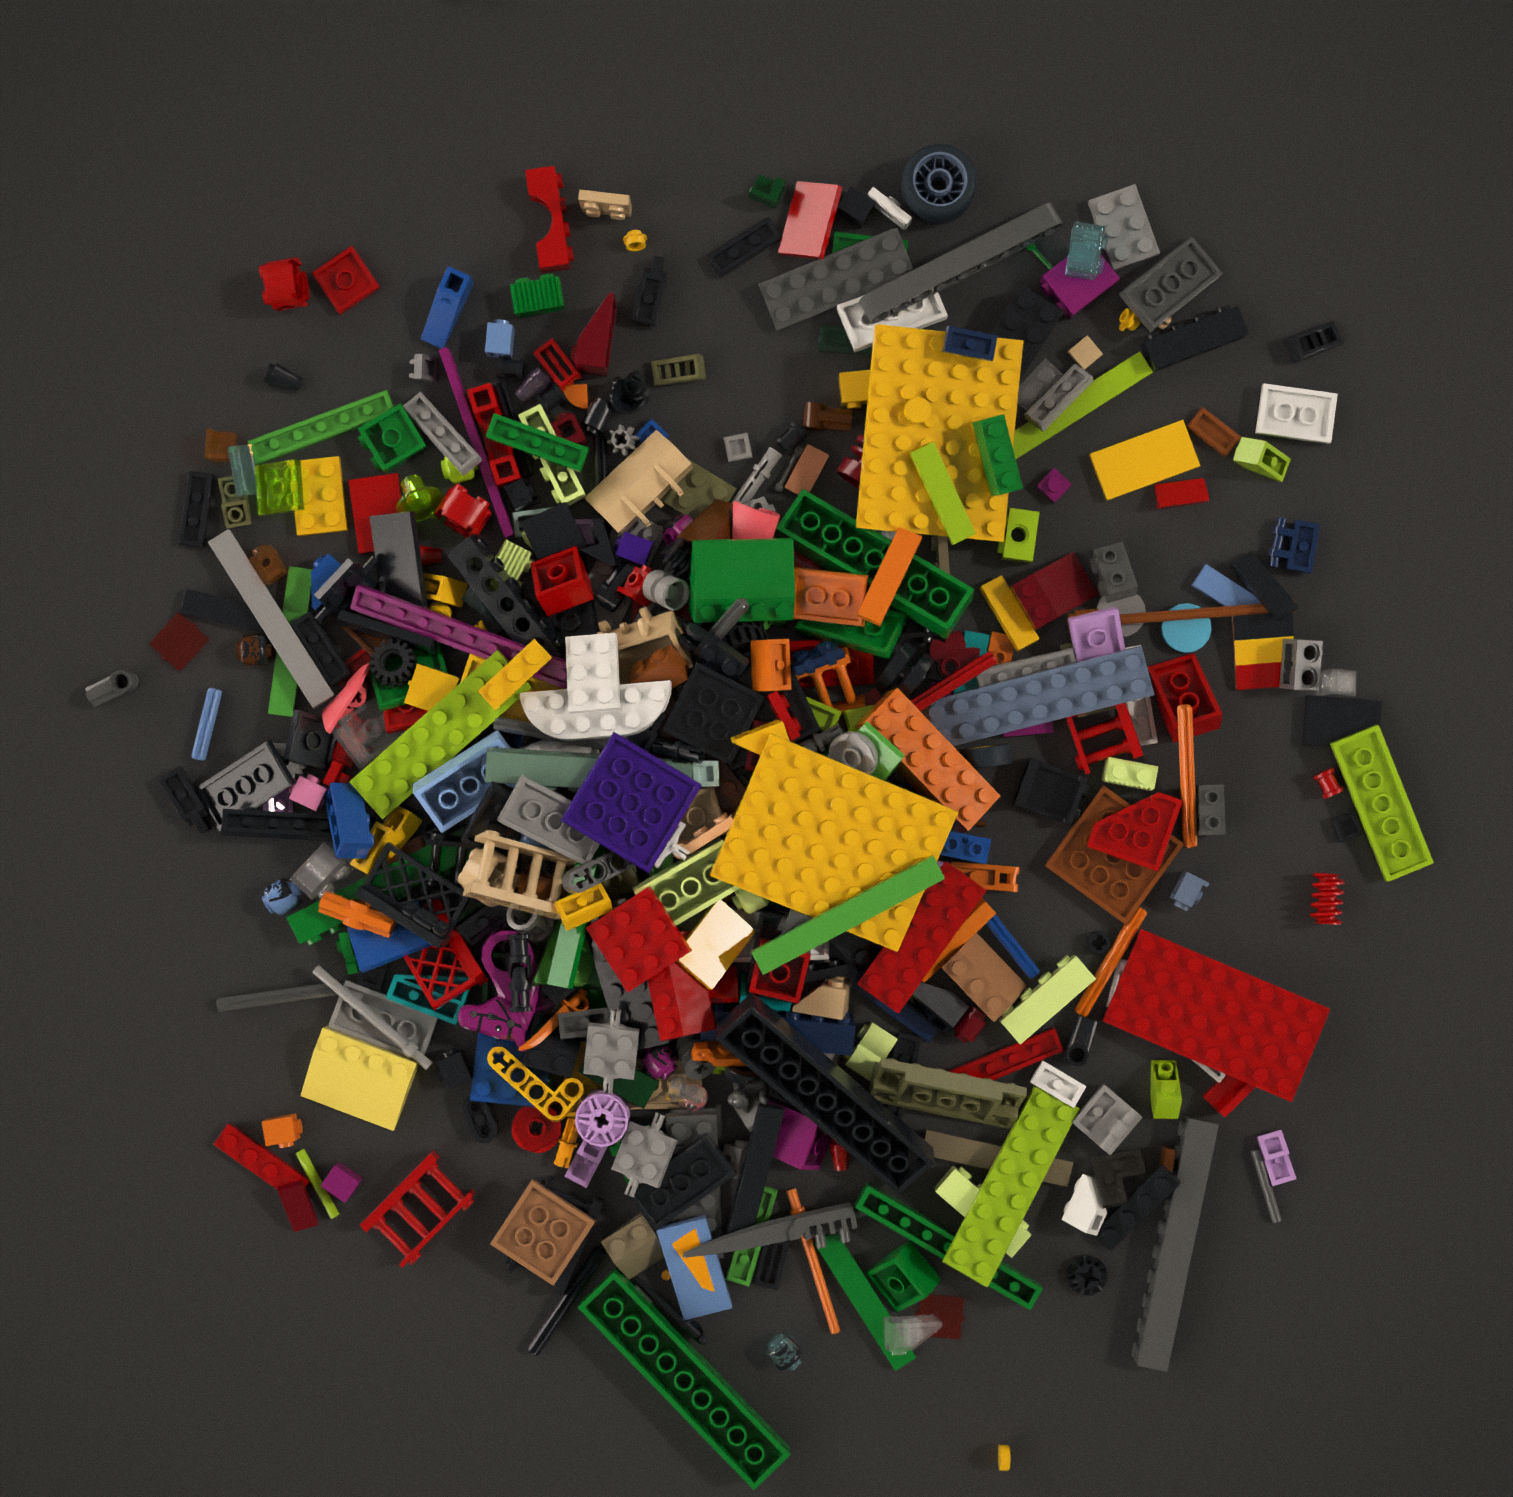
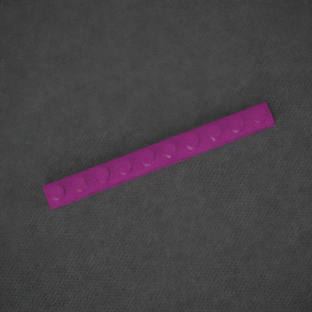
[350,584,567,689]

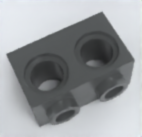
[1279,638,1323,691]
[1195,784,1226,835]

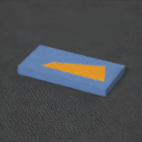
[657,1215,732,1320]

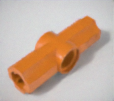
[318,891,397,938]

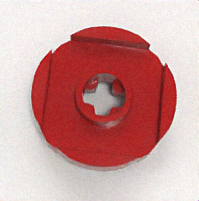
[512,1106,562,1153]

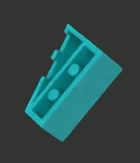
[386,972,475,1025]

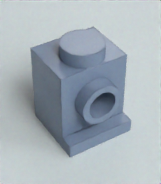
[1169,871,1209,911]

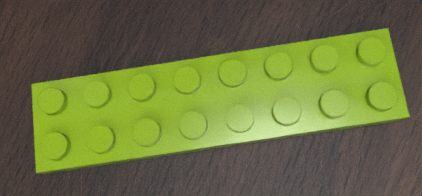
[350,650,532,820]
[942,1085,1080,1287]

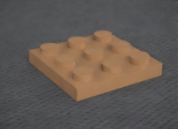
[490,1179,596,1286]

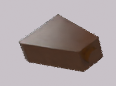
[677,499,733,554]

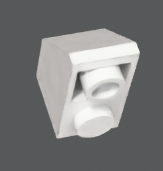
[1062,1174,1107,1236]

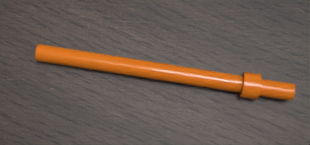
[786,1187,840,1334]

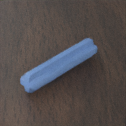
[191,688,222,761]

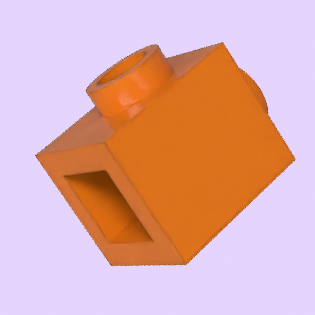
[262,1113,303,1148]

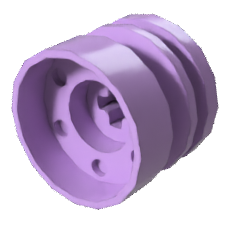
[575,1087,630,1147]

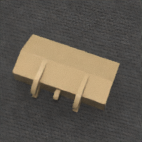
[585,430,693,536]
[597,607,694,684]

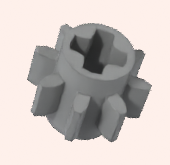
[607,424,640,456]

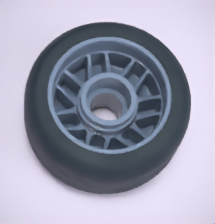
[901,144,977,224]

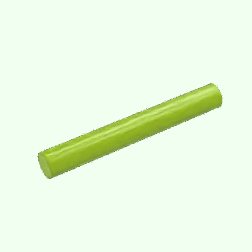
[295,1148,339,1219]

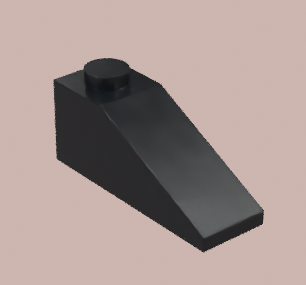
[906,983,969,1036]

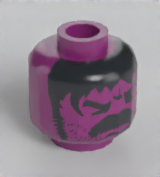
[662,514,695,547]
[641,1044,679,1080]

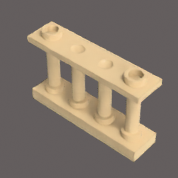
[463,830,578,920]

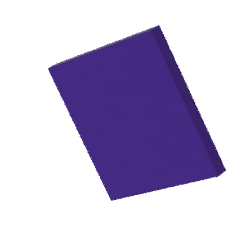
[560,731,702,873]

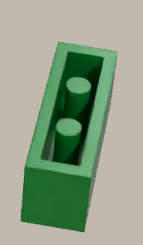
[972,414,1023,496]

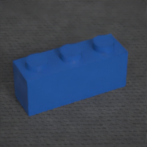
[325,782,374,859]

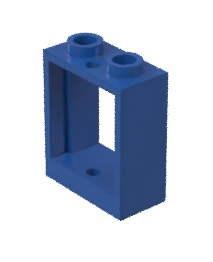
[940,831,991,864]

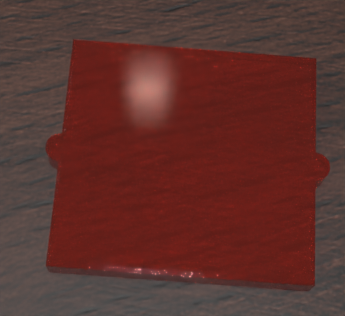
[149,612,209,672]
[916,1294,965,1339]

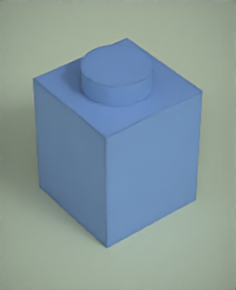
[485,319,515,359]

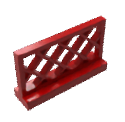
[403,899,489,1010]

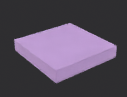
[1068,606,1125,662]

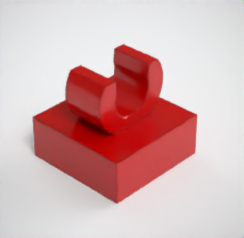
[323,760,353,786]

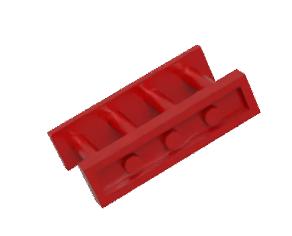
[1066,702,1143,774]
[359,1150,476,1268]

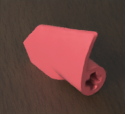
[732,501,780,539]
[322,664,371,733]

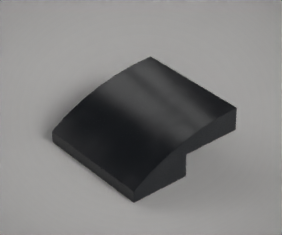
[521,502,588,560]

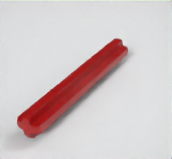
[910,651,997,711]

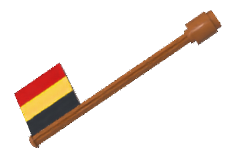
[1067,599,1296,690]

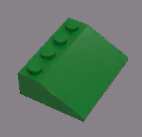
[688,538,795,623]

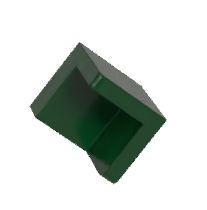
[749,175,786,209]

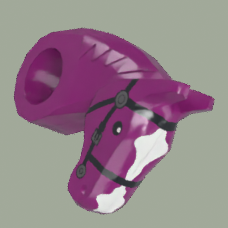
[457,930,539,1052]

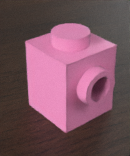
[288,774,328,811]

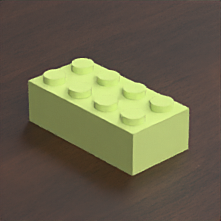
[632,837,740,925]

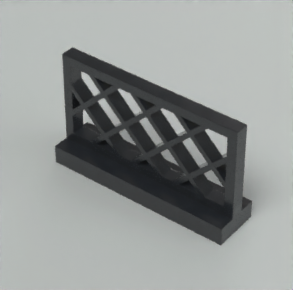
[355,842,471,948]

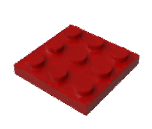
[586,886,692,993]

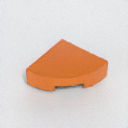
[563,384,589,410]

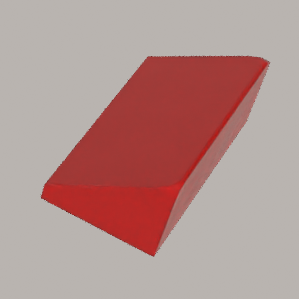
[1154,478,1209,509]

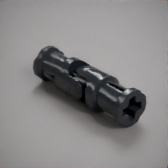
[507,933,532,1012]

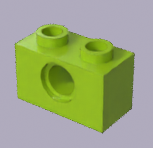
[997,508,1040,564]

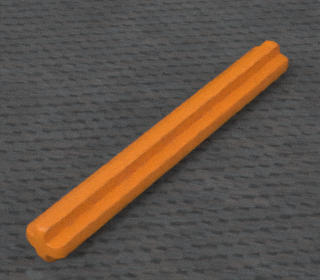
[1075,907,1147,1017]

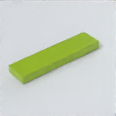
[910,442,976,545]

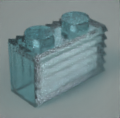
[1065,222,1108,280]

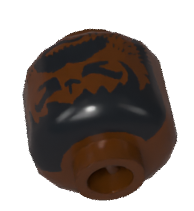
[236,634,274,667]

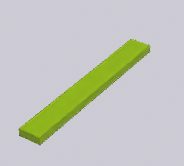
[1013,351,1153,460]

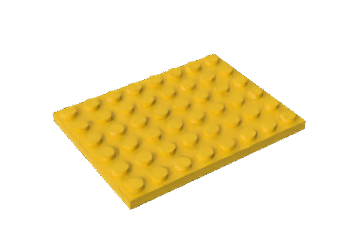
[856,324,1023,542]
[710,733,958,952]

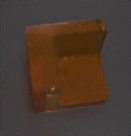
[204,428,237,463]

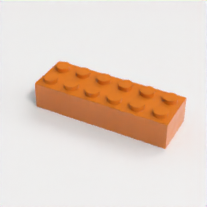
[855,688,1000,833]

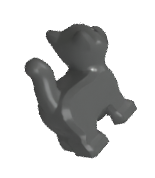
[728,1077,769,1113]

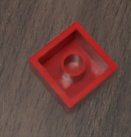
[749,938,811,1004]

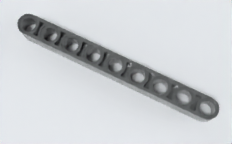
[859,202,1064,324]

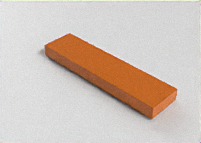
[857,527,922,626]
[922,898,996,983]

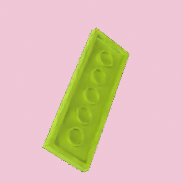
[1330,724,1434,882]

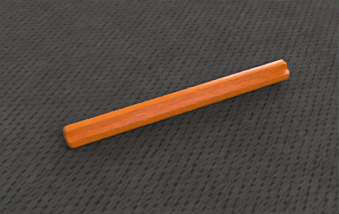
[1177,704,1197,848]

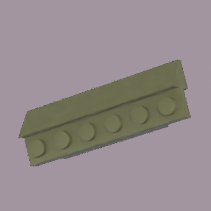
[868,1058,1027,1129]

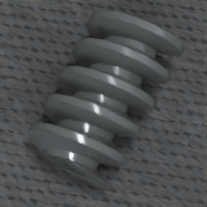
[672,1033,716,1080]

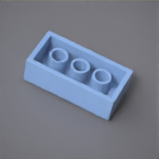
[413,730,516,833]

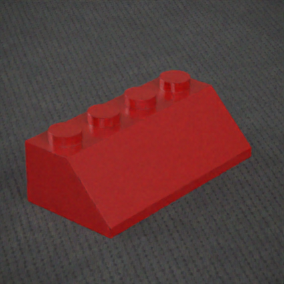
[647,930,717,1041]

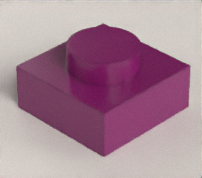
[1036,468,1072,504]

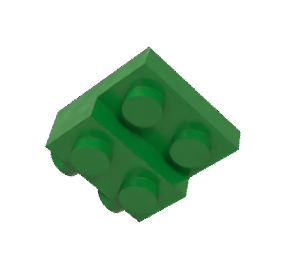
[357,403,427,474]

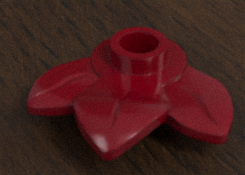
[930,630,980,678]

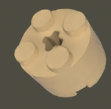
[458,848,519,907]

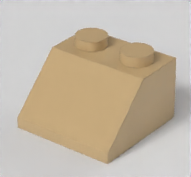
[792,975,852,1020]

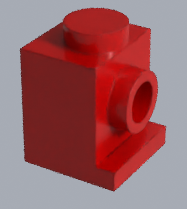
[617,565,654,608]

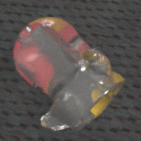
[666,1073,708,1111]

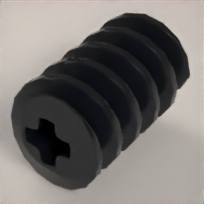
[659,537,692,590]

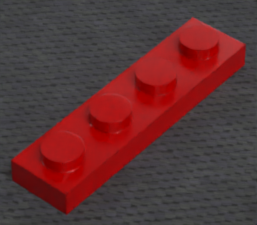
[213,1123,310,1190]

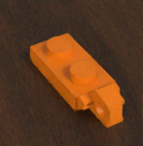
[690,1041,746,1066]

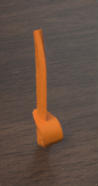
[518,988,589,1051]

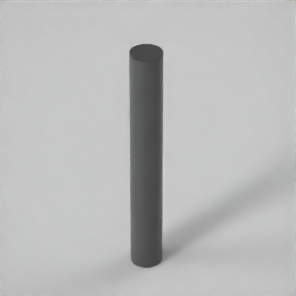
[1250,1148,1282,1223]

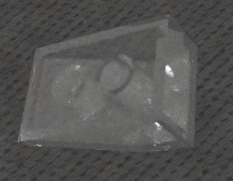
[332,697,407,770]

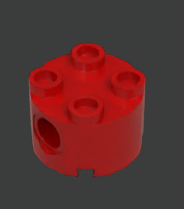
[259,257,310,311]
[434,484,492,538]

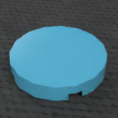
[1160,603,1212,653]

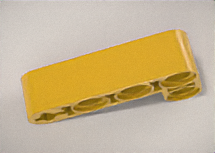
[487,1047,584,1122]

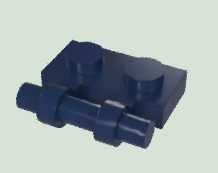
[1268,517,1321,574]
[790,641,845,676]

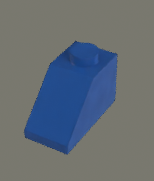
[311,554,342,611]

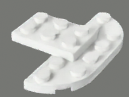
[520,633,672,741]

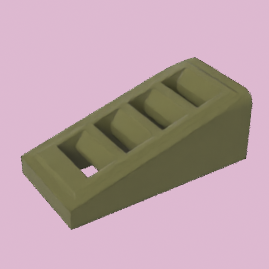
[651,354,706,386]

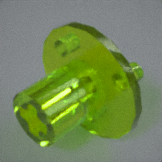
[396,475,444,522]

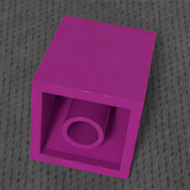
[766,1099,830,1170]

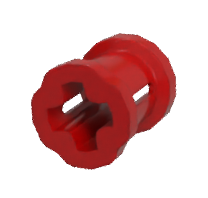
[1313,767,1344,799]

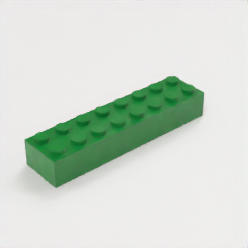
[776,489,974,639]

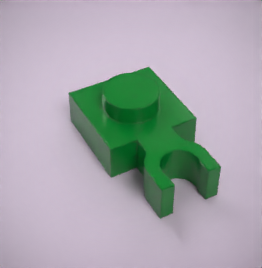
[336,931,360,975]

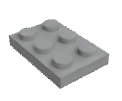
[1087,184,1160,271]

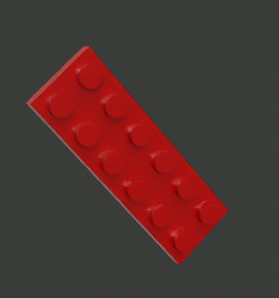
[857,861,987,1014]

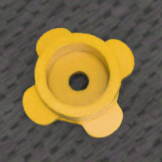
[1119,308,1141,331]

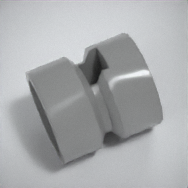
[642,570,689,611]

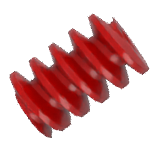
[1310,873,1345,925]

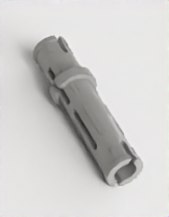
[731,447,782,504]

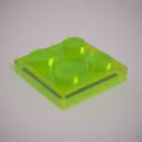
[255,459,304,516]

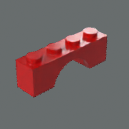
[525,166,574,273]
[467,383,522,489]

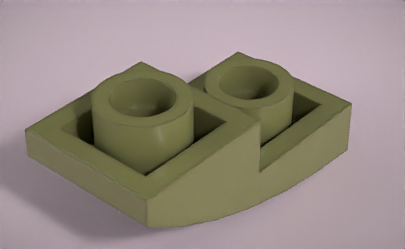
[218,473,252,529]

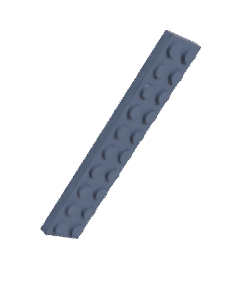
[920,645,1154,746]

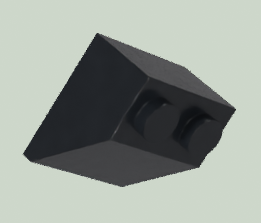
[522,1011,582,1078]

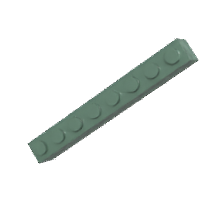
[485,747,693,792]

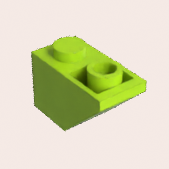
[1150,1060,1182,1119]

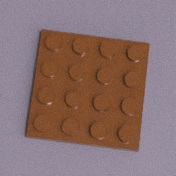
[1044,785,1184,925]

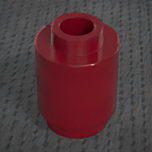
[953,1005,987,1044]

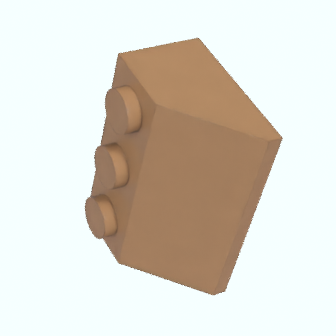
[941,933,1027,1022]

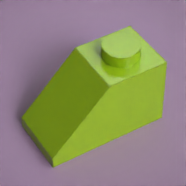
[1233,437,1291,482]

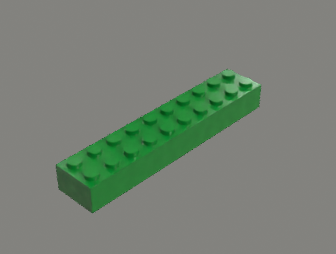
[578,1267,790,1490]

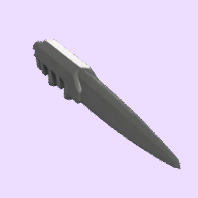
[682,1202,867,1258]

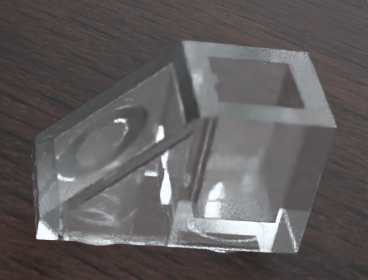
[1319,669,1356,698]

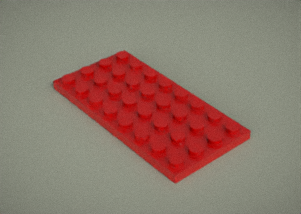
[1102,929,1330,1102]

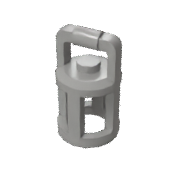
[507,907,556,949]

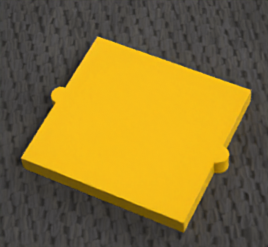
[404,663,459,711]

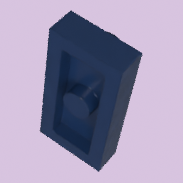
[942,326,998,362]

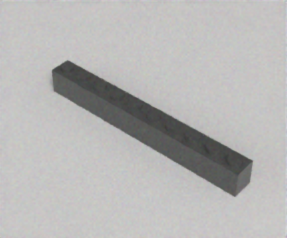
[1132,1115,1219,1372]

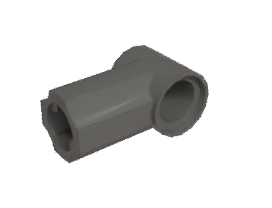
[85,670,139,708]

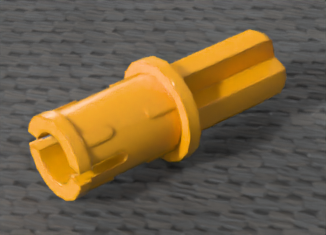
[554,1117,578,1168]

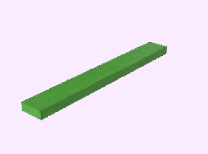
[751,855,945,975]

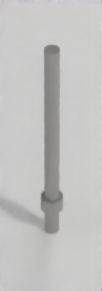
[312,965,433,1070]

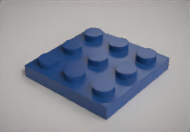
[470,1030,550,1107]

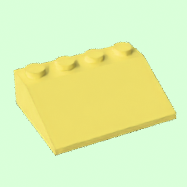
[301,1025,419,1131]

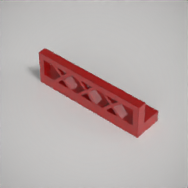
[1202,1075,1256,1117]

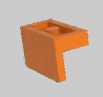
[750,639,791,691]

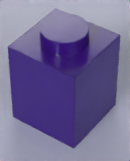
[614,531,654,567]

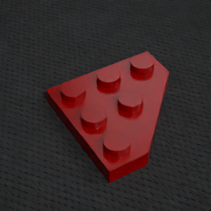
[1086,792,1183,871]

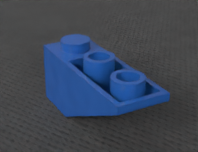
[421,266,474,349]

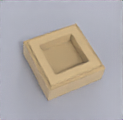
[1067,335,1103,370]

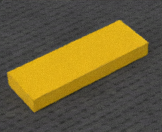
[979,575,1039,652]

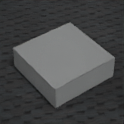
[723,433,753,463]

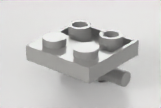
[1072,1084,1142,1155]

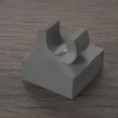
[409,354,438,383]

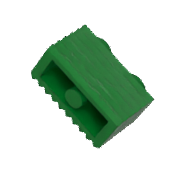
[510,274,565,318]

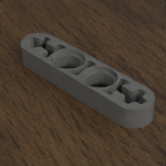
[562,850,636,893]

